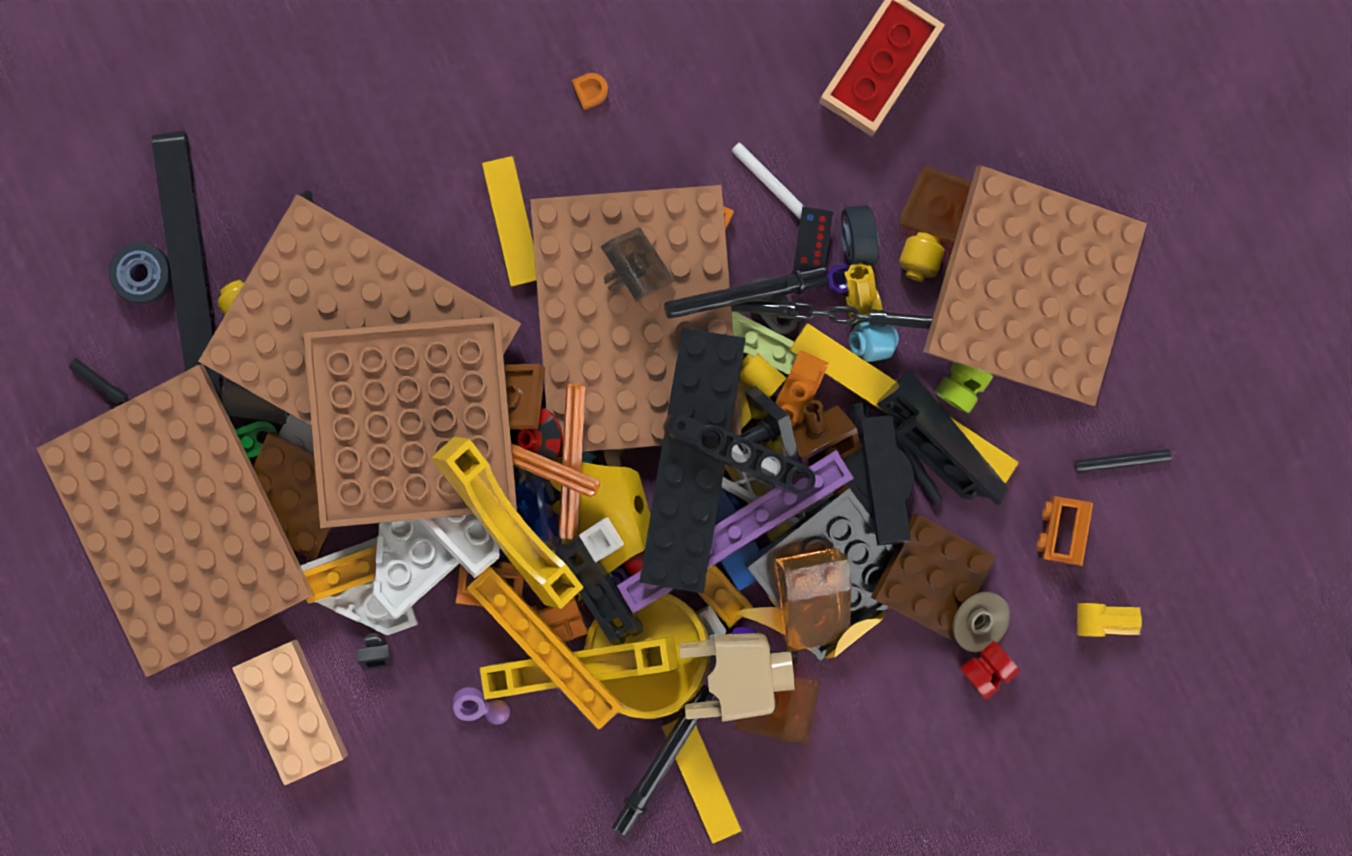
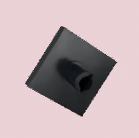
[738,386,801,463]

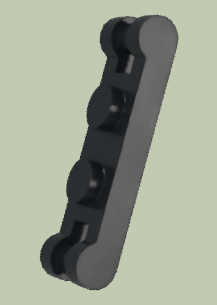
[555,534,643,645]

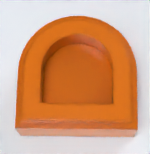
[571,73,608,111]

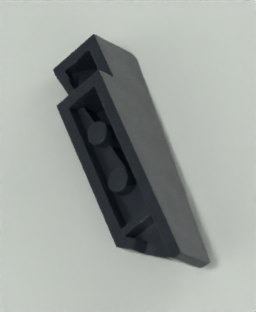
[877,370,1008,505]

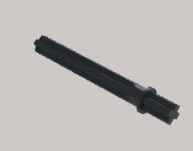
[664,268,829,319]
[612,684,715,836]

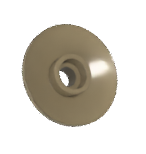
[953,592,1010,652]

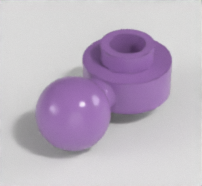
[453,688,510,725]

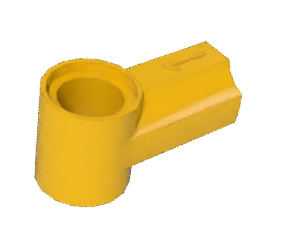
[844,263,883,325]
[1077,603,1142,637]

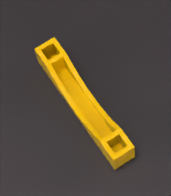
[431,437,584,609]
[480,636,679,699]

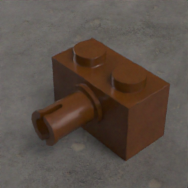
[793,400,862,467]

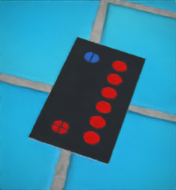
[793,206,833,271]

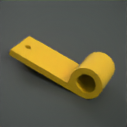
[738,353,786,429]

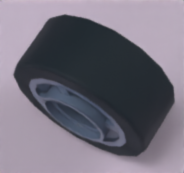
[841,205,879,266]
[109,243,172,304]

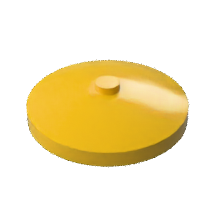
[584,594,711,719]

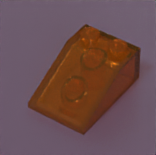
[898,166,972,248]
[775,548,851,652]

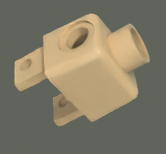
[679,633,795,722]

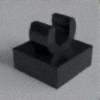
[356,633,394,670]

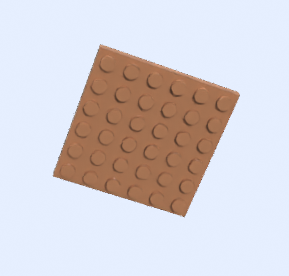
[923,166,1147,406]
[303,316,517,528]

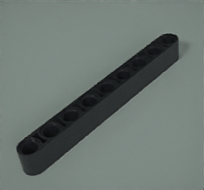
[152,130,227,409]

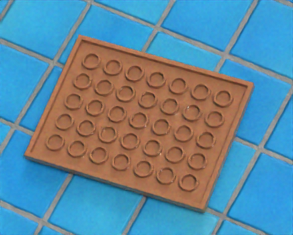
[530,185,741,454]
[198,194,521,426]
[36,364,314,677]

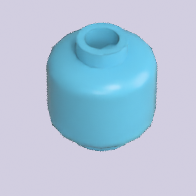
[849,320,899,362]

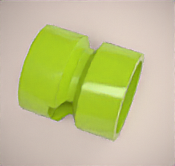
[934,362,993,414]

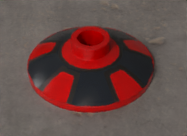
[510,407,563,461]

